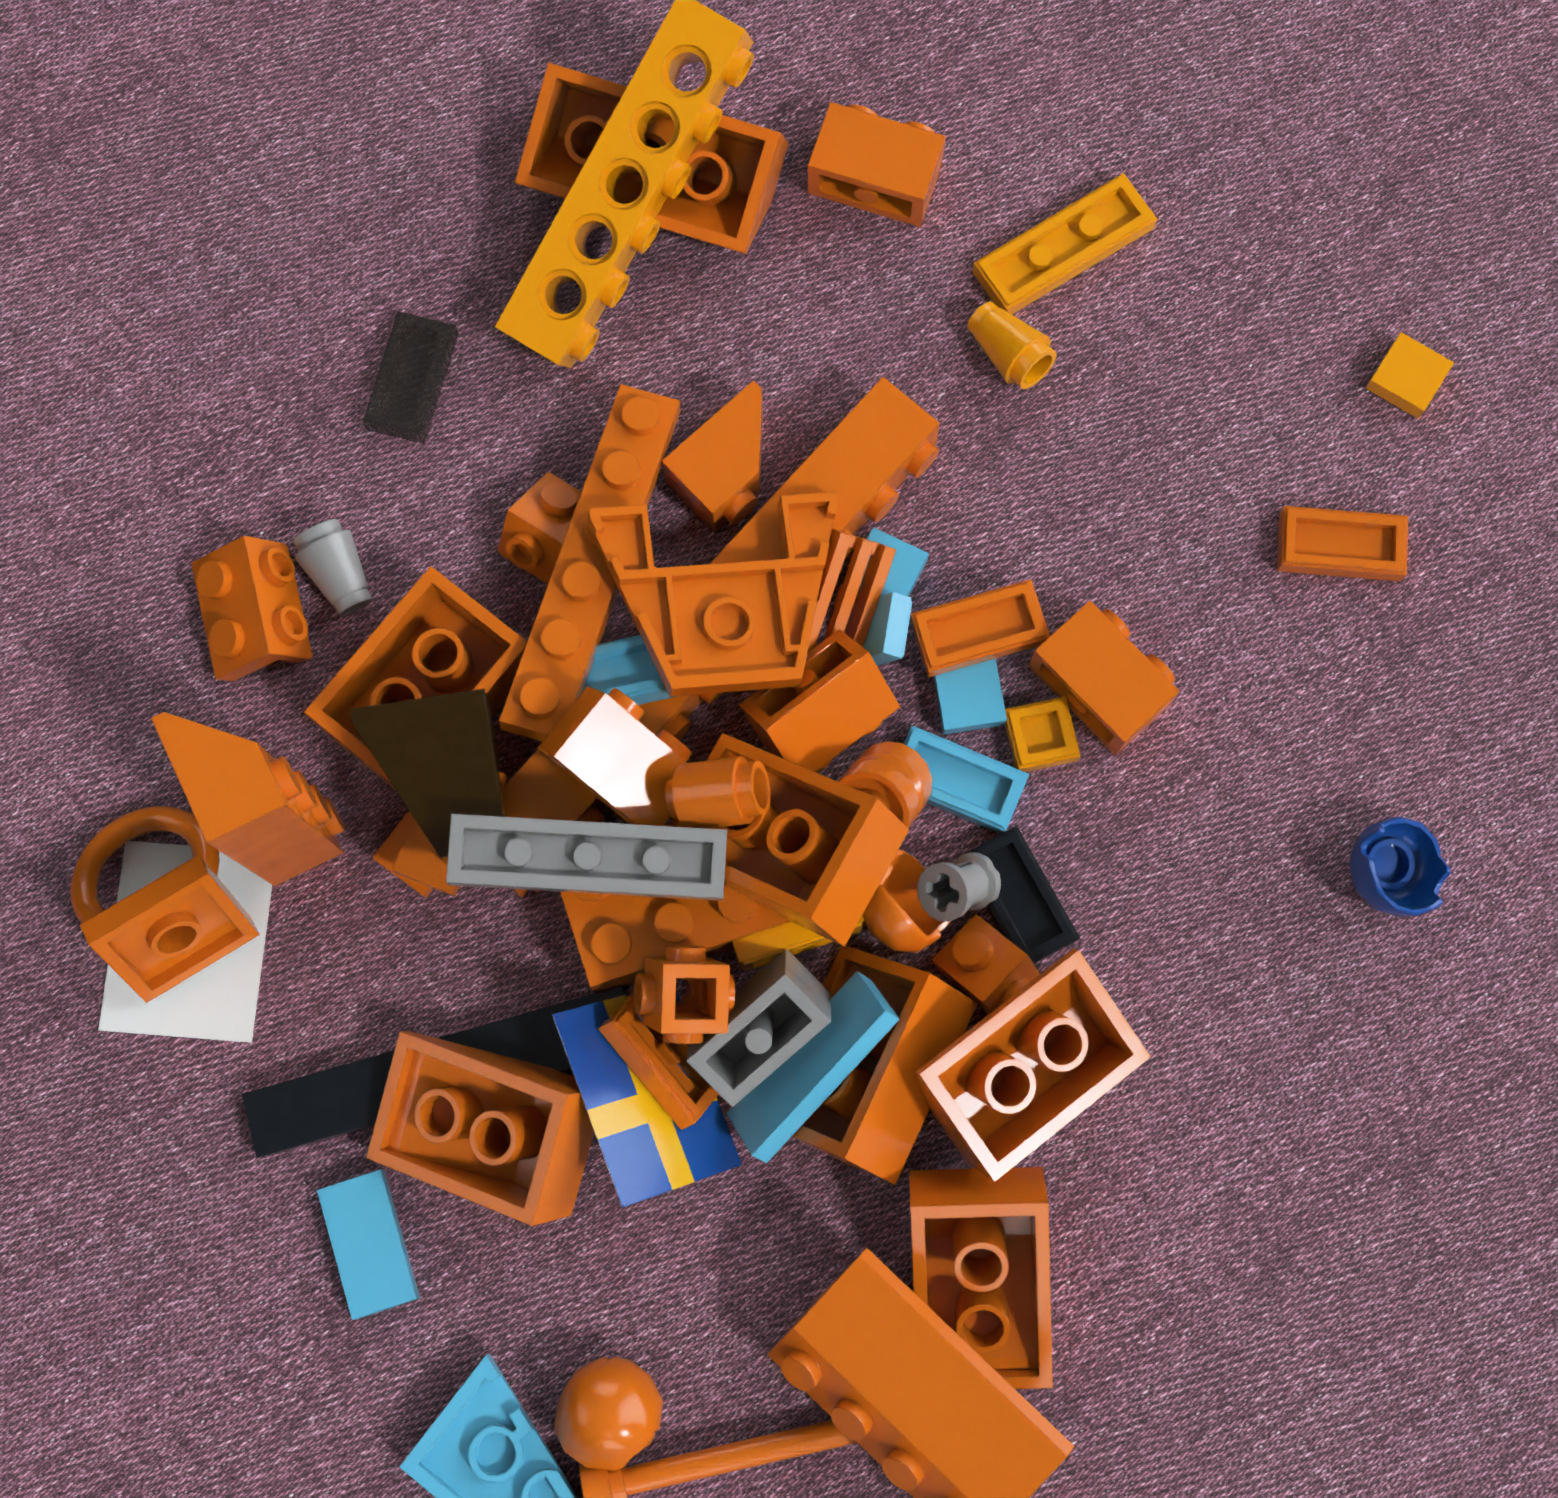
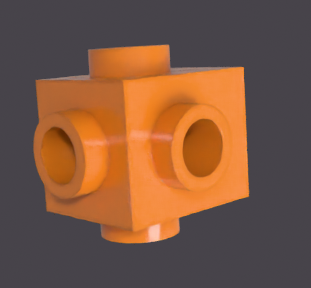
[634,945,735,1044]

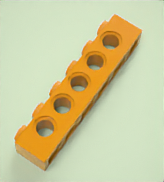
[495,0,754,368]

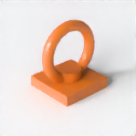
[70,806,260,1003]

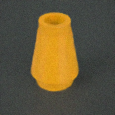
[967,301,1057,389]

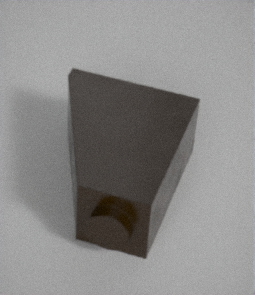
[350,689,507,864]

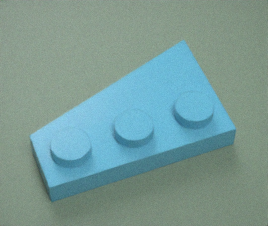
[400,1353,579,1498]

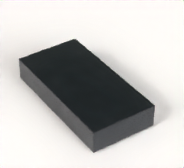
[964,826,1080,964]

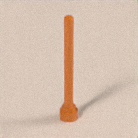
[579,1420,857,1498]

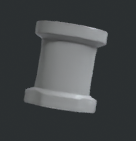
[917,852,1001,922]

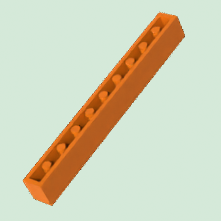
[503,377,940,898]

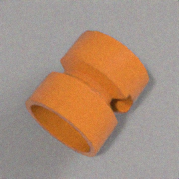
[838,741,932,829]

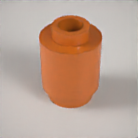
[665,756,771,829]

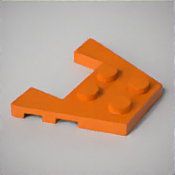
[588,492,838,697]

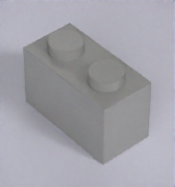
[686,949,831,1108]

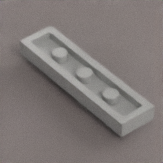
[446,814,727,901]

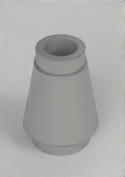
[293,519,373,617]

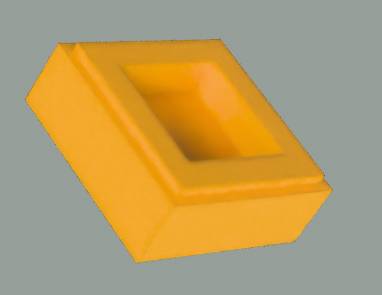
[1366,332,1454,419]
[1005,696,1081,772]

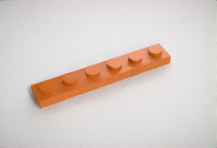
[499,384,680,741]

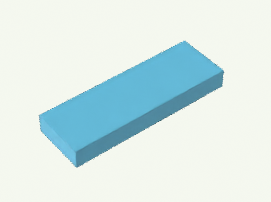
[726,971,900,1163]

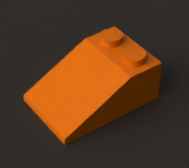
[669,733,909,947]
[366,1030,594,1226]
[909,1167,1053,1389]

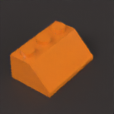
[792,946,978,1185]
[916,948,1151,1182]

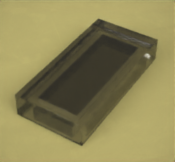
[363,311,459,444]

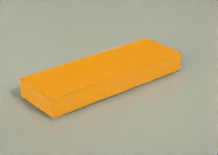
[972,173,1157,315]

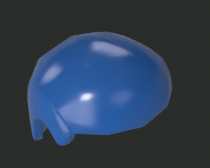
[1349,816,1451,917]

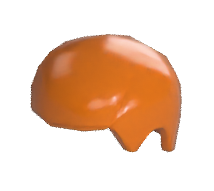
[863,849,951,953]
[554,1356,664,1471]

